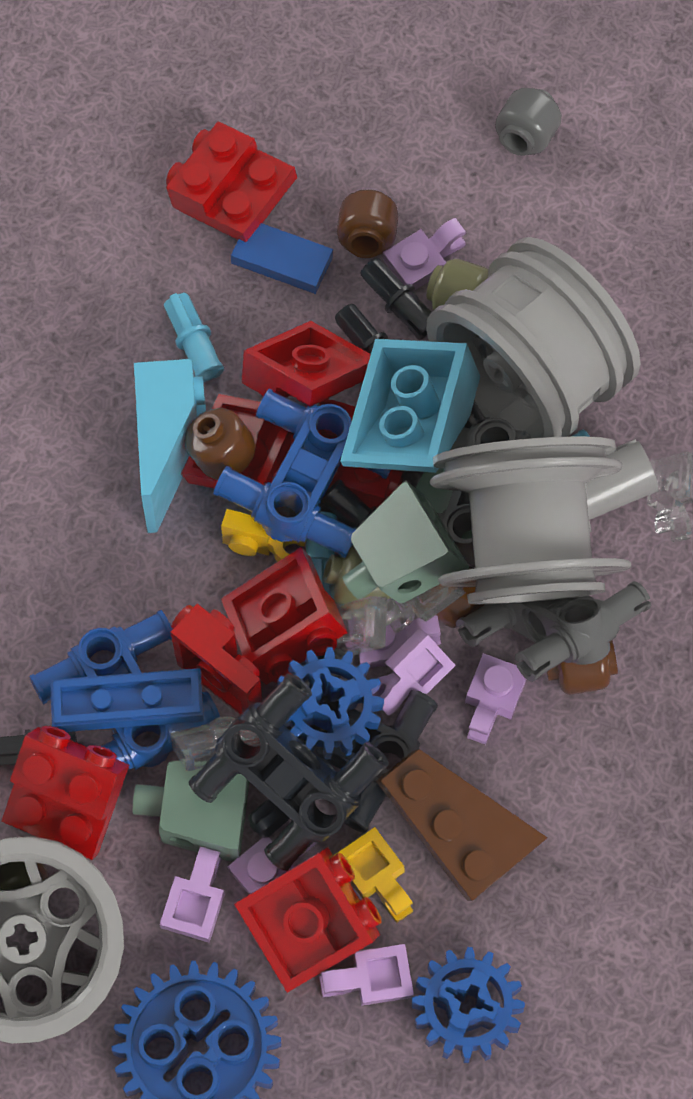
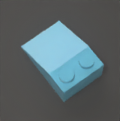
[340,339,480,473]
[134,359,206,533]

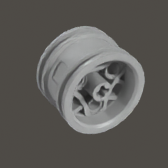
[426,237,641,438]
[0,836,124,1044]

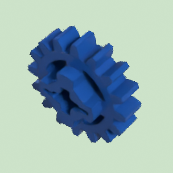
[277,647,384,759]
[412,947,525,1063]

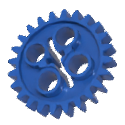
[112,961,281,1099]

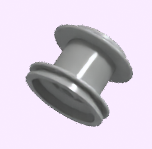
[430,436,631,604]

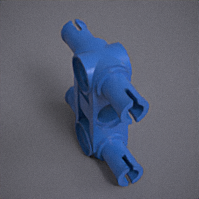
[213,389,391,558]
[29,610,221,771]

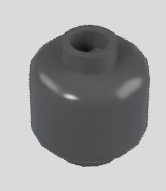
[495,88,562,156]

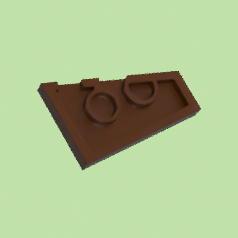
[376,749,548,901]

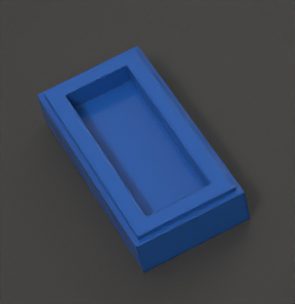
[231,223,333,294]

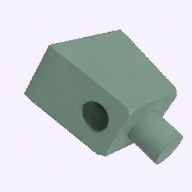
[342,481,469,603]
[133,759,250,862]

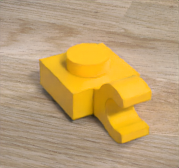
[221,509,306,562]
[334,827,413,923]

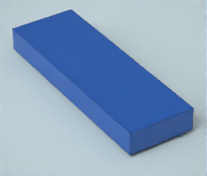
[50,668,204,732]

